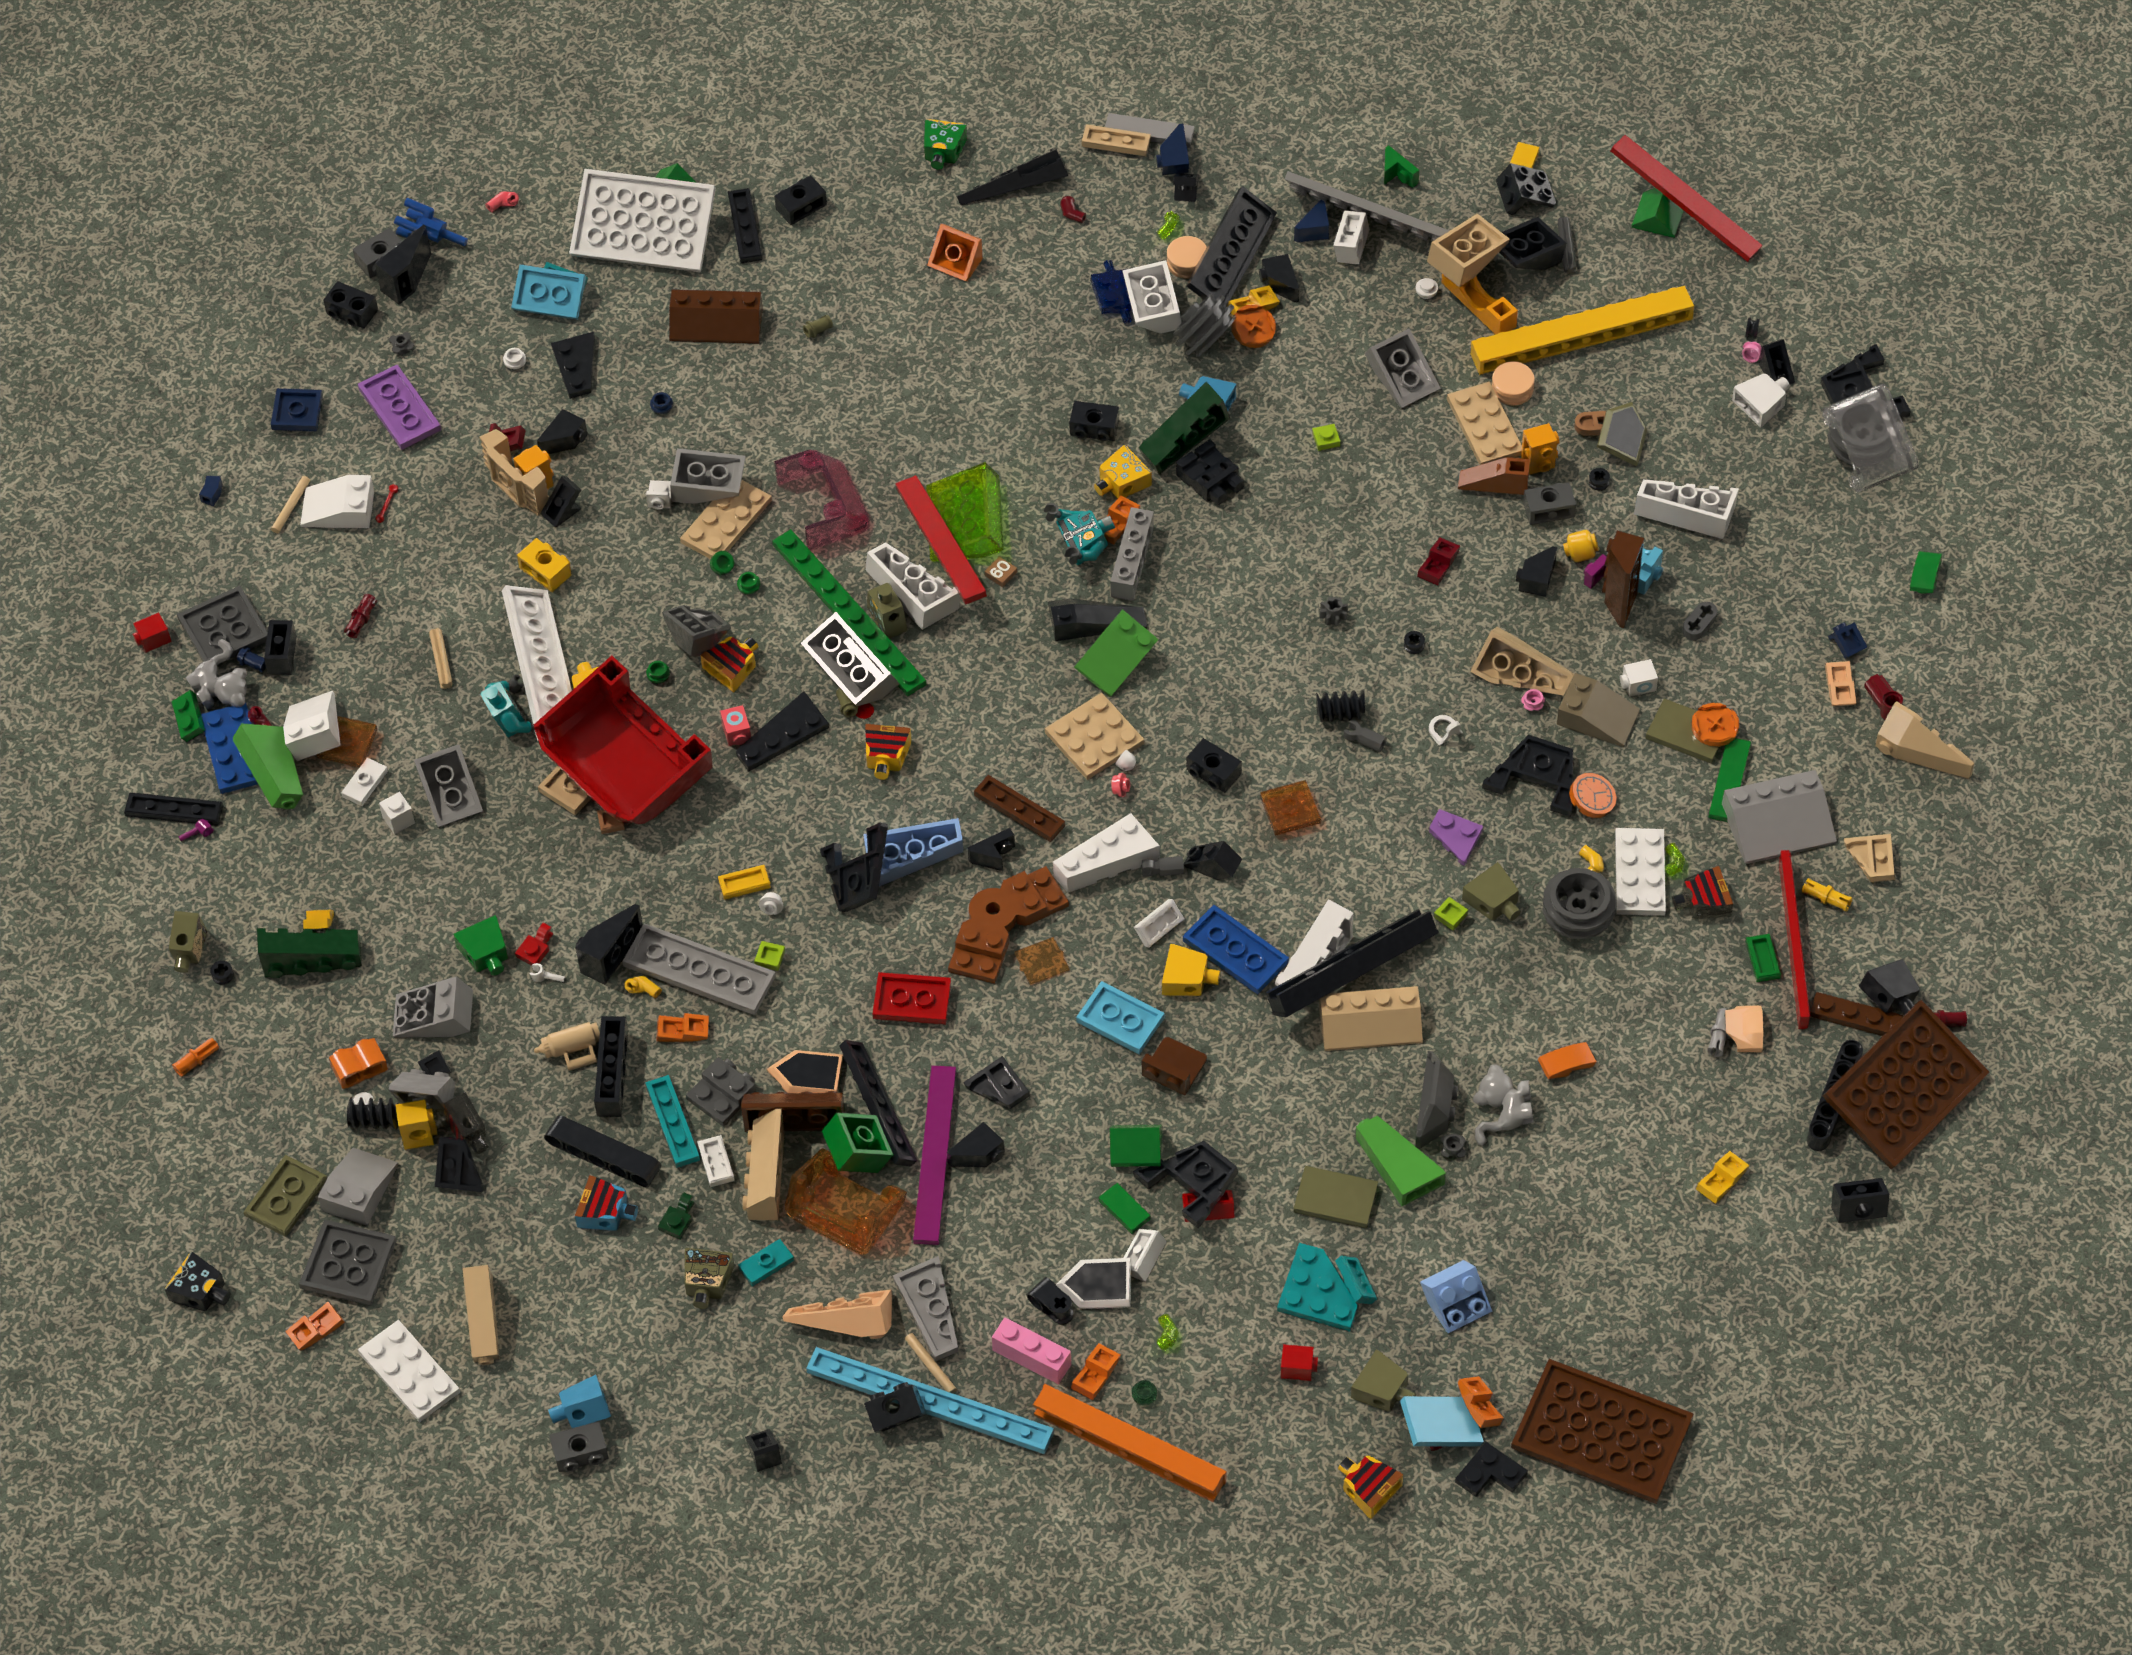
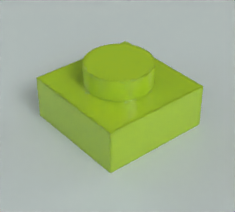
[1312,424,1340,451]
[1434,897,1468,930]
[754,941,785,971]

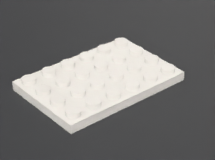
[569,169,716,272]

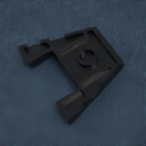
[1820,344,1911,417]
[1482,735,1573,817]
[820,822,888,912]
[1133,1141,1238,1228]

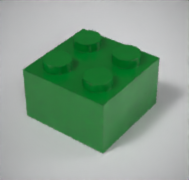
[822,1113,893,1173]

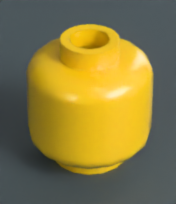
[1563,530,1599,562]

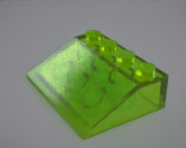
[926,462,1004,561]

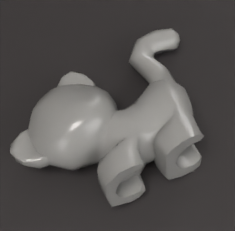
[185,639,247,711]
[1473,1064,1534,1146]

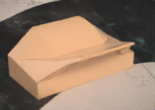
[1725,1006,1763,1053]

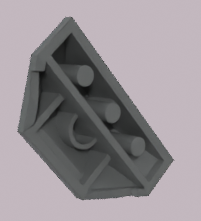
[662,605,731,656]
[1415,1051,1458,1149]

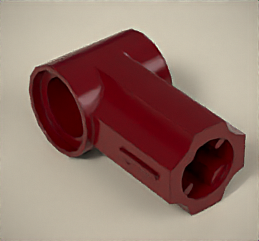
[1864,674,1903,720]

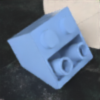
[1420,1260,1492,1333]

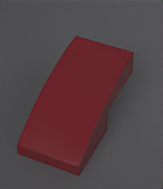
[1417,537,1460,586]

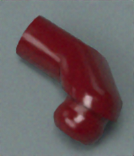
[1060,196,1086,223]
[248,706,272,726]

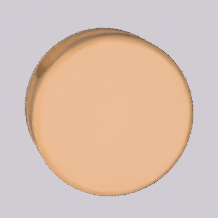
[1167,236,1207,279]
[1492,362,1535,406]

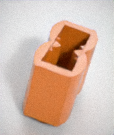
[329,1038,388,1089]

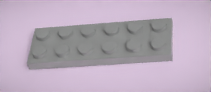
[623,923,776,1015]

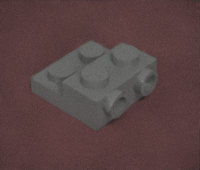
[686,1057,756,1126]

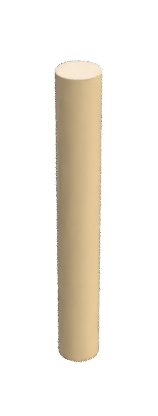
[271,476,310,534]
[905,1333,957,1393]

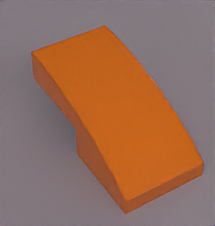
[1104,496,1140,545]
[656,1013,709,1042]
[1538,1042,1596,1079]
[285,1302,345,1351]
[1071,1343,1121,1400]
[1458,1376,1504,1428]

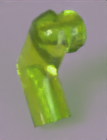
[1156,211,1180,240]
[1665,843,1685,876]
[1157,1313,1179,1350]

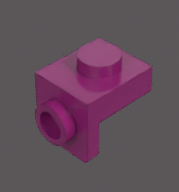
[1584,554,1607,589]

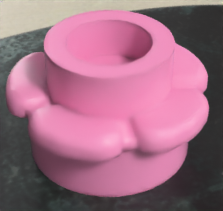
[1742,342,1761,363]
[1521,689,1545,711]

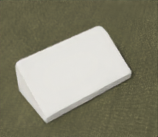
[1124,1229,1166,1281]

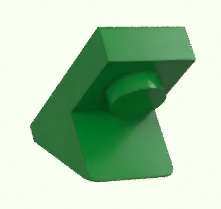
[1384,145,1419,188]

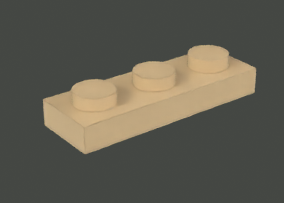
[1082,124,1151,156]

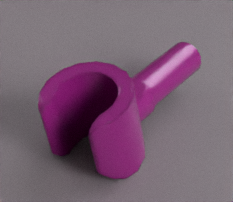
[178,819,214,841]

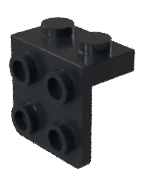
[1496,163,1556,215]

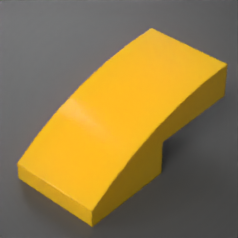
[1227,285,1280,315]
[303,910,334,929]
[1696,1151,1749,1204]

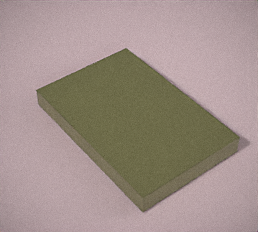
[1645,698,1720,764]
[243,1155,327,1237]
[1293,1166,1378,1228]

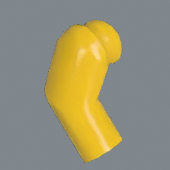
[1579,845,1604,873]
[624,976,662,999]

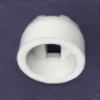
[1115,750,1136,771]

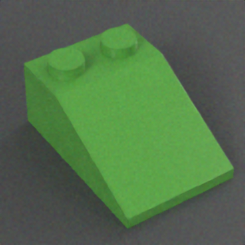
[1074,609,1159,697]

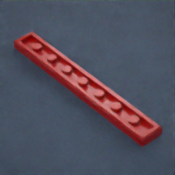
[1610,135,1763,262]
[895,476,987,605]
[1779,850,1810,1029]

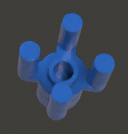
[394,198,468,247]

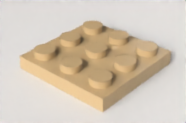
[1045,693,1144,780]

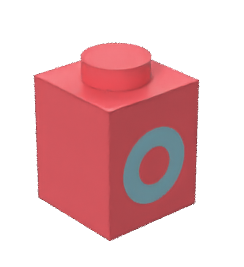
[720,705,751,746]

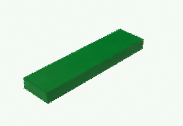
[1708,738,1751,822]

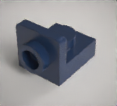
[1828,622,1867,658]

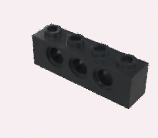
[594,1016,629,1117]

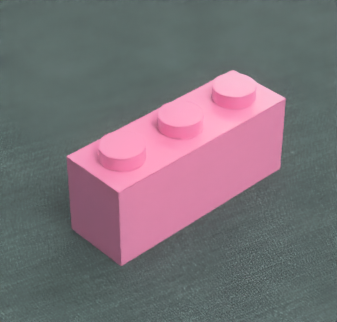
[992,1317,1071,1385]

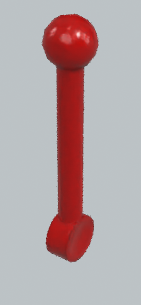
[375,484,398,523]

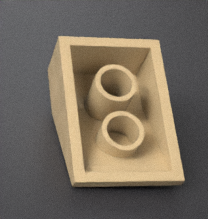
[1427,214,1510,287]

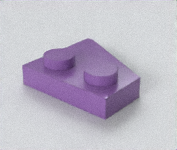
[1429,809,1483,866]

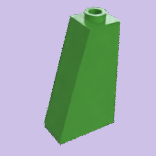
[232,723,303,809]
[1356,1116,1446,1206]

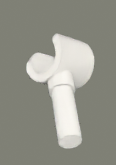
[529,963,565,982]

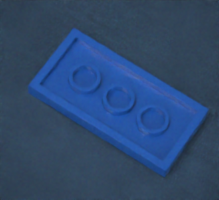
[201,703,258,794]
[1183,905,1289,995]

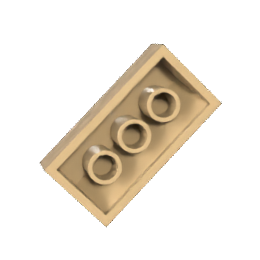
[1319,986,1423,1051]
[743,1109,785,1220]

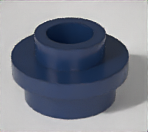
[650,392,673,414]

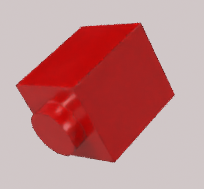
[132,612,172,653]
[1281,1344,1318,1381]

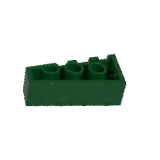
[1139,381,1230,475]
[257,928,362,978]

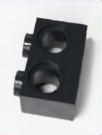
[323,281,378,329]

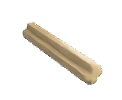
[429,628,453,689]

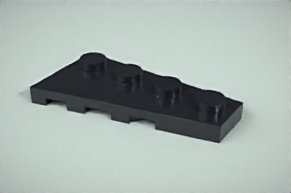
[736,691,829,772]

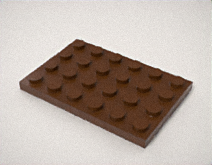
[1822,1000,1989,1169]
[1511,1359,1694,1504]

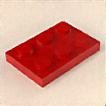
[872,972,951,1025]

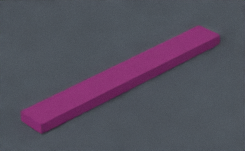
[913,1065,956,1245]

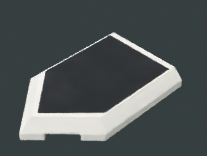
[1056,1258,1131,1309]

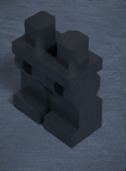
[1176,439,1244,505]

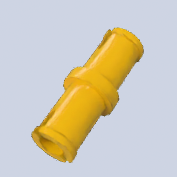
[1802,878,1853,912]

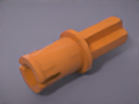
[172,1038,219,1077]

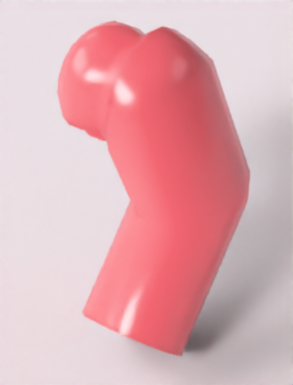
[485,192,519,213]

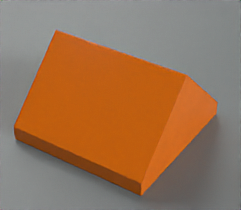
[927,224,983,281]

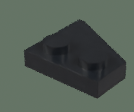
[963,1056,1031,1109]
[435,1136,484,1192]

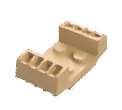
[479,429,549,516]

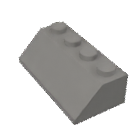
[801,612,899,706]

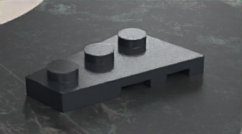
[551,332,595,399]

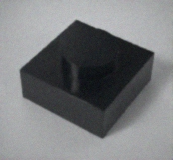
[418,1050,452,1075]

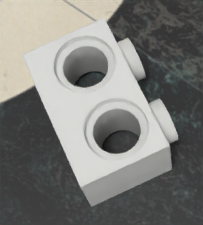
[1333,211,1370,264]

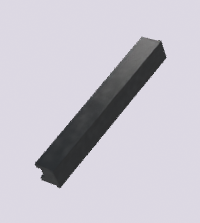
[1266,909,1439,1018]

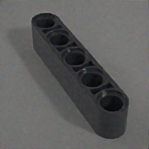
[1807,1040,1863,1151]
[544,1115,662,1188]

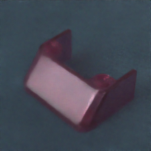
[774,450,870,551]

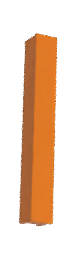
[1033,1383,1227,1502]

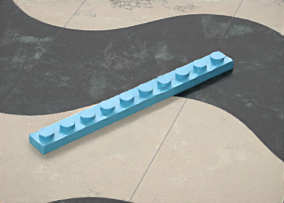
[806,1347,1054,1454]

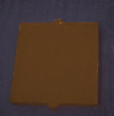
[1014,937,1069,985]

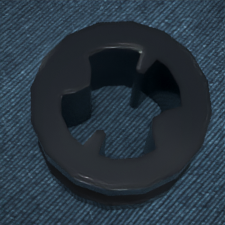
[1745,317,1760,339]
[1589,468,1610,491]
[1404,631,1425,654]
[210,960,234,985]

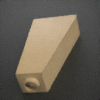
[463,1265,500,1365]

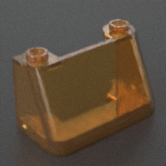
[785,1148,907,1255]

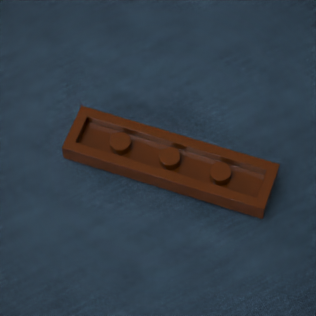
[974,775,1065,842]
[1810,992,1904,1036]

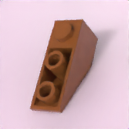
[1458,457,1530,495]

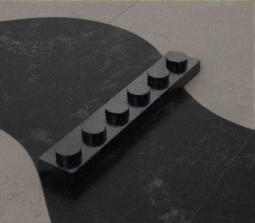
[839,1040,917,1167]

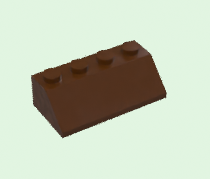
[669,290,763,344]
[1602,530,1644,628]
[741,1091,844,1132]

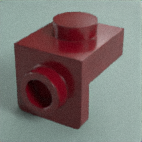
[489,423,526,452]

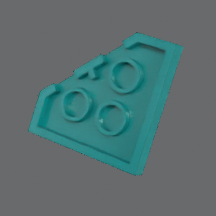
[1277,1243,1358,1331]

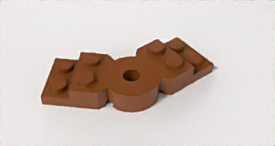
[948,866,1069,984]

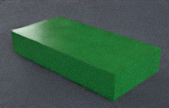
[1745,934,1781,982]
[1098,1183,1151,1234]

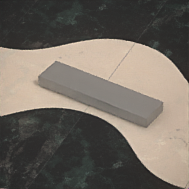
[1105,113,1195,148]

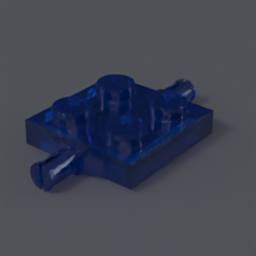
[1090,260,1132,324]

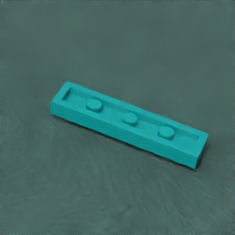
[645,1075,700,1168]

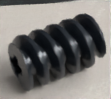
[1316,690,1365,722]
[347,1097,399,1129]

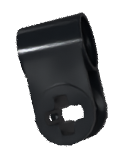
[1026,1277,1074,1325]

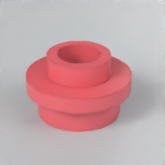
[1111,773,1130,797]

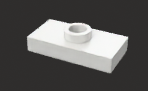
[341,758,388,806]
[1133,899,1184,947]
[697,1135,734,1187]

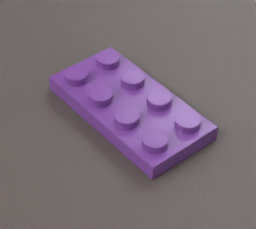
[358,365,441,450]

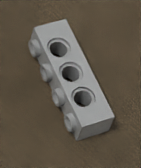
[1110,507,1154,601]

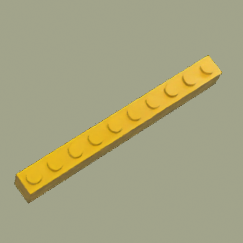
[1470,286,1694,375]

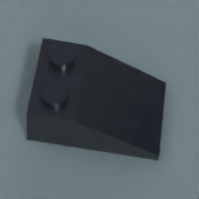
[1499,217,1567,270]
[575,904,643,985]

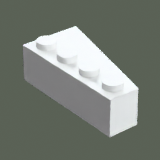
[1634,479,1739,539]
[866,542,960,630]
[1053,813,1160,893]
[1275,899,1353,986]

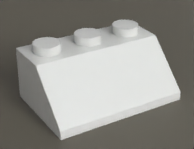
[1123,260,1182,334]

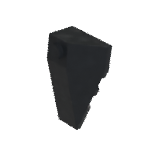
[1048,598,1147,641]

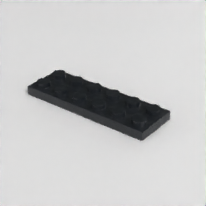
[1186,186,1277,308]

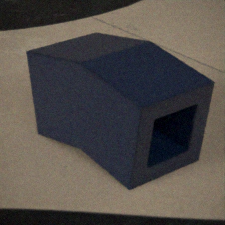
[199,476,223,507]

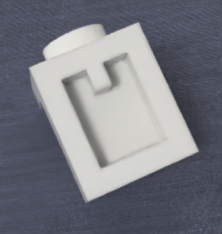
[646,480,671,509]

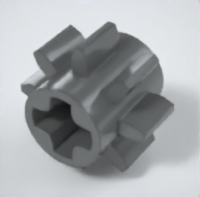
[1319,597,1348,626]

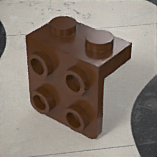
[1141,1037,1207,1096]

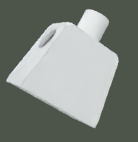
[1732,374,1790,428]

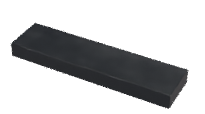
[728,188,762,264]
[124,792,223,826]

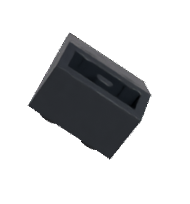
[375,224,431,305]

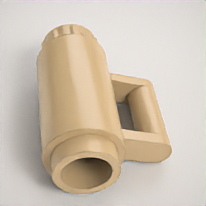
[534,1022,600,1071]

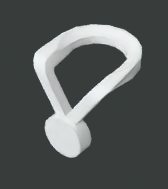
[1429,715,1463,745]

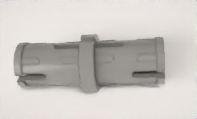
[1707,1008,1729,1057]

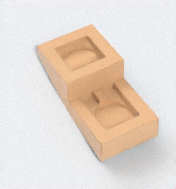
[1825,661,1856,706]

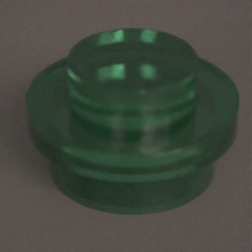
[1132,1380,1157,1405]

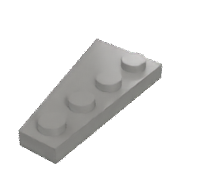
[893,1256,958,1362]

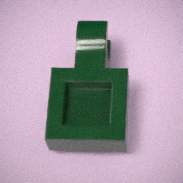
[658,1192,694,1240]

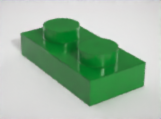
[171,690,205,742]

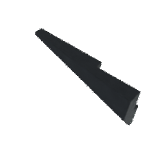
[957,147,1068,205]

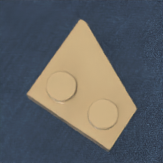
[1844,834,1895,882]

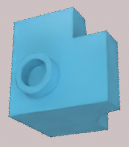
[1638,547,1663,595]

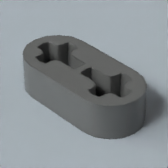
[1683,602,1717,641]

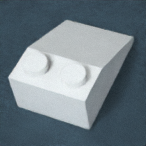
[300,475,374,528]
[283,691,341,761]

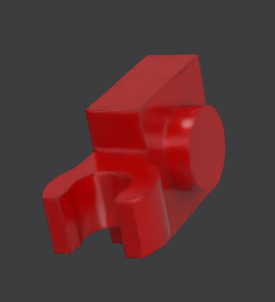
[515,922,553,966]

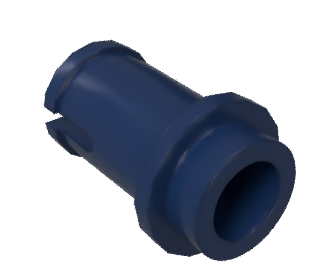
[237,648,266,673]

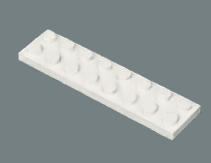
[502,585,572,741]

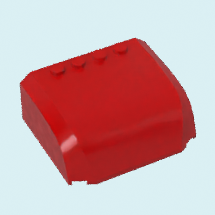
[533,655,713,824]

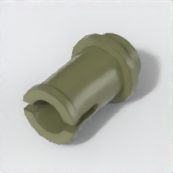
[803,314,833,338]
[836,688,859,718]

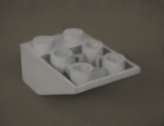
[393,976,473,1038]

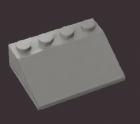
[1722,770,1837,864]

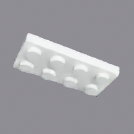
[1615,828,1666,916]
[358,1320,460,1423]

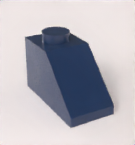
[1156,124,1189,175]

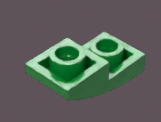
[1910,551,1942,594]

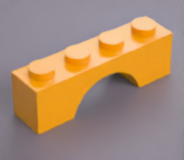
[1441,274,1518,335]

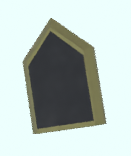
[1597,402,1647,466]

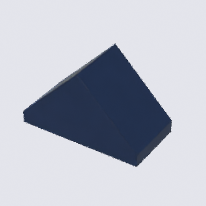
[1294,199,1329,243]

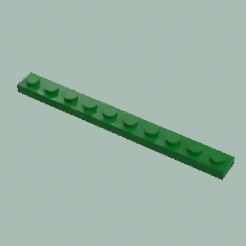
[772,529,927,697]

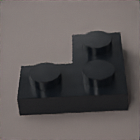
[1455,1442,1528,1497]

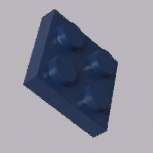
[271,388,323,432]

